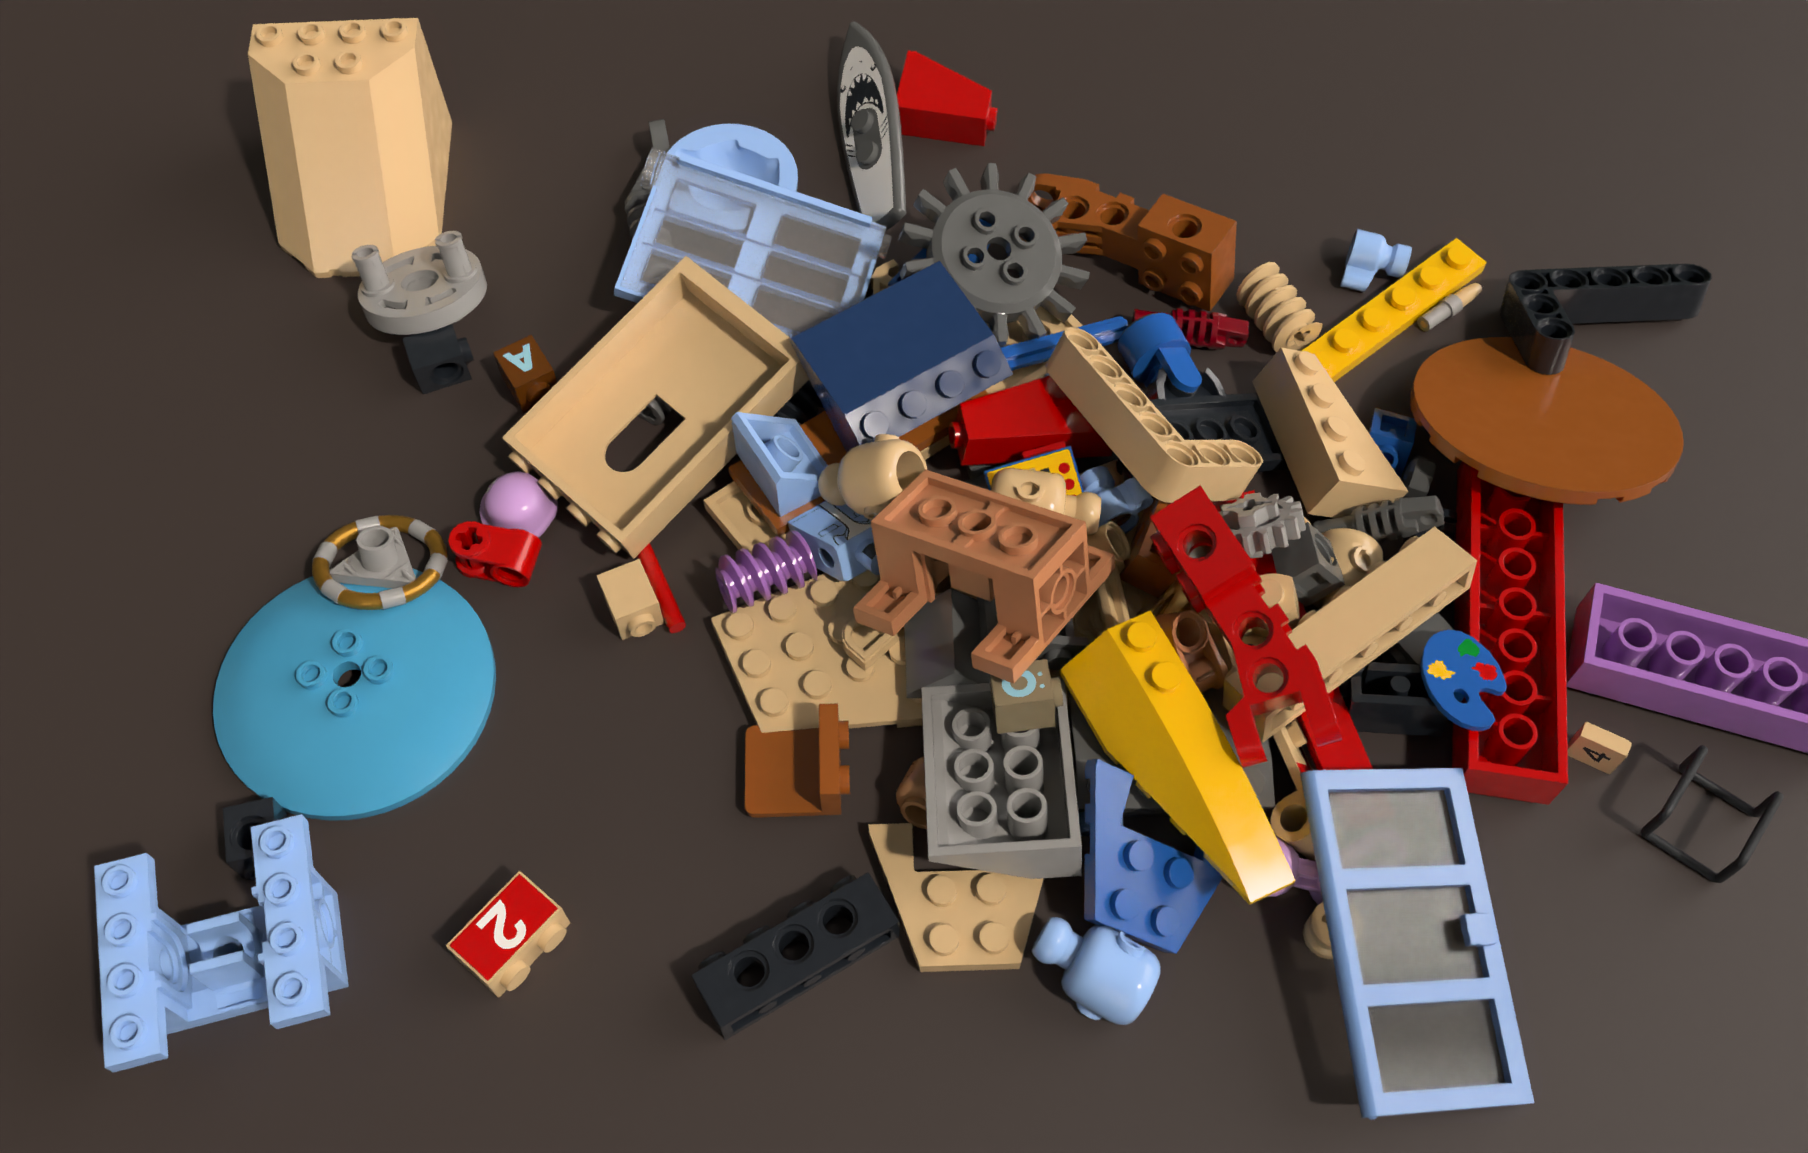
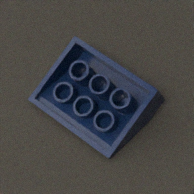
[789,261,1013,452]

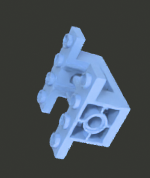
[94,814,349,1073]

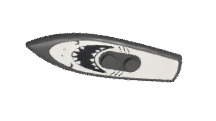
[837,21,906,231]

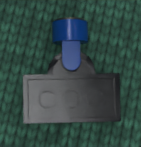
[1118,313,1289,472]

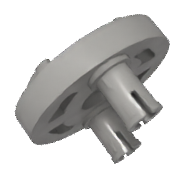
[351,231,487,335]

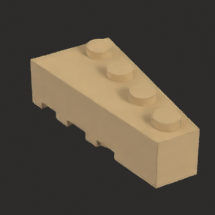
[1252,347,1408,518]

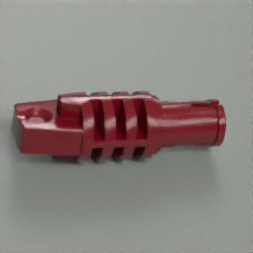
[1132,308,1249,349]

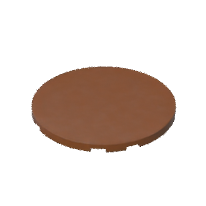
[1410,337,1684,505]

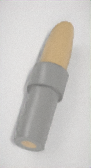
[1417,283,1482,332]

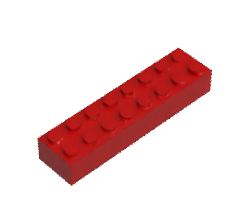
[1452,461,1568,805]

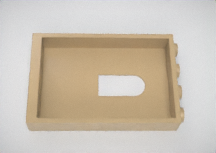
[502,256,809,559]

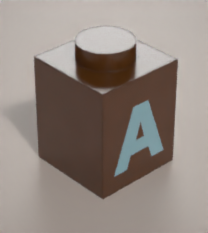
[493,334,557,412]

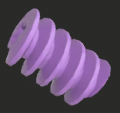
[715,530,817,614]

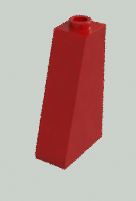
[949,375,1113,466]

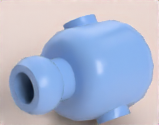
[1032,917,1161,1025]

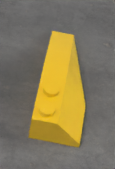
[1060,610,1296,905]

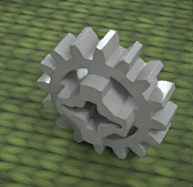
[1219,493,1306,558]

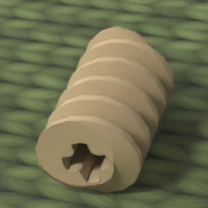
[1237,262,1322,353]

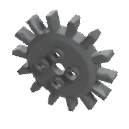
[898,163,1090,348]

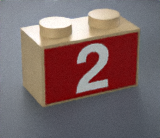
[446,871,570,998]

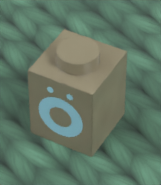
[989,659,1063,734]

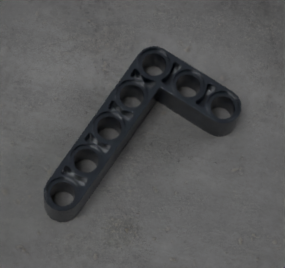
[1500,264,1712,375]

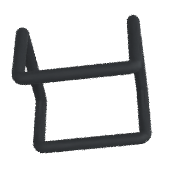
[1641,745,1784,883]

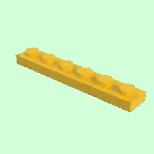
[1302,238,1487,382]

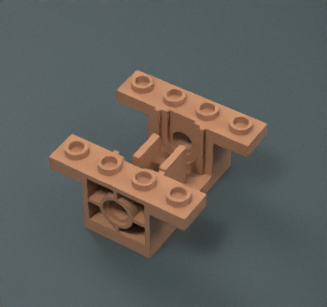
[853,469,1115,684]

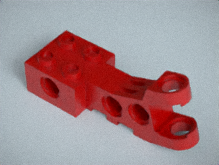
[1150,485,1343,768]

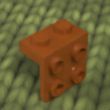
[745,703,850,818]

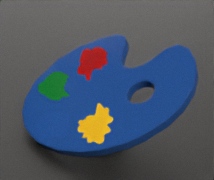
[1420,630,1507,731]

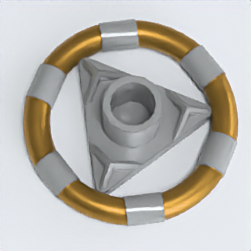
[312,515,448,610]

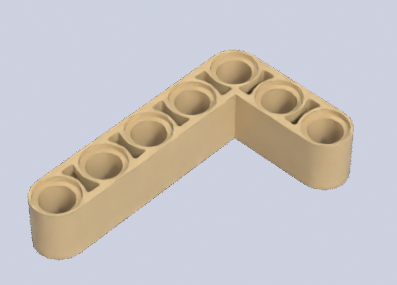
[1045,327,1263,503]

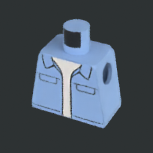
[788,501,880,581]

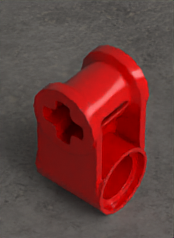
[448,521,542,588]

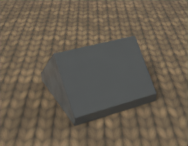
[904,588,990,699]

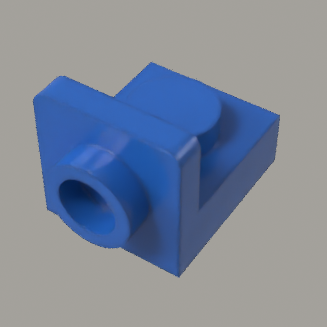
[1368,408,1417,478]

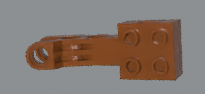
[1019,173,1237,312]

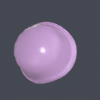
[480,471,558,538]

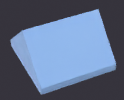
[731,412,828,517]

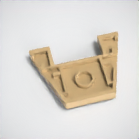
[869,823,1044,972]

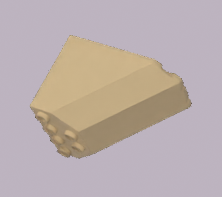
[248,18,452,278]

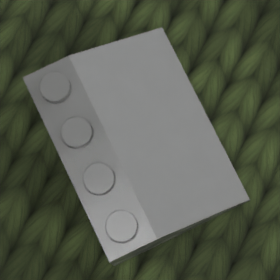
[921,678,1082,879]

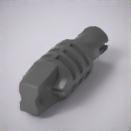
[1313,495,1444,543]

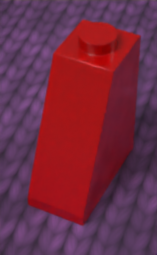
[897,50,998,146]

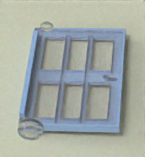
[614,147,892,338]

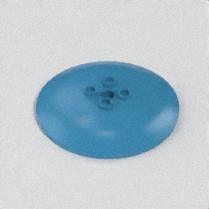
[213,569,496,821]

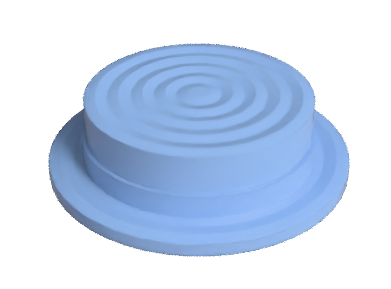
[658,124,798,240]

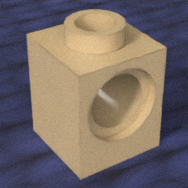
[596,559,664,640]

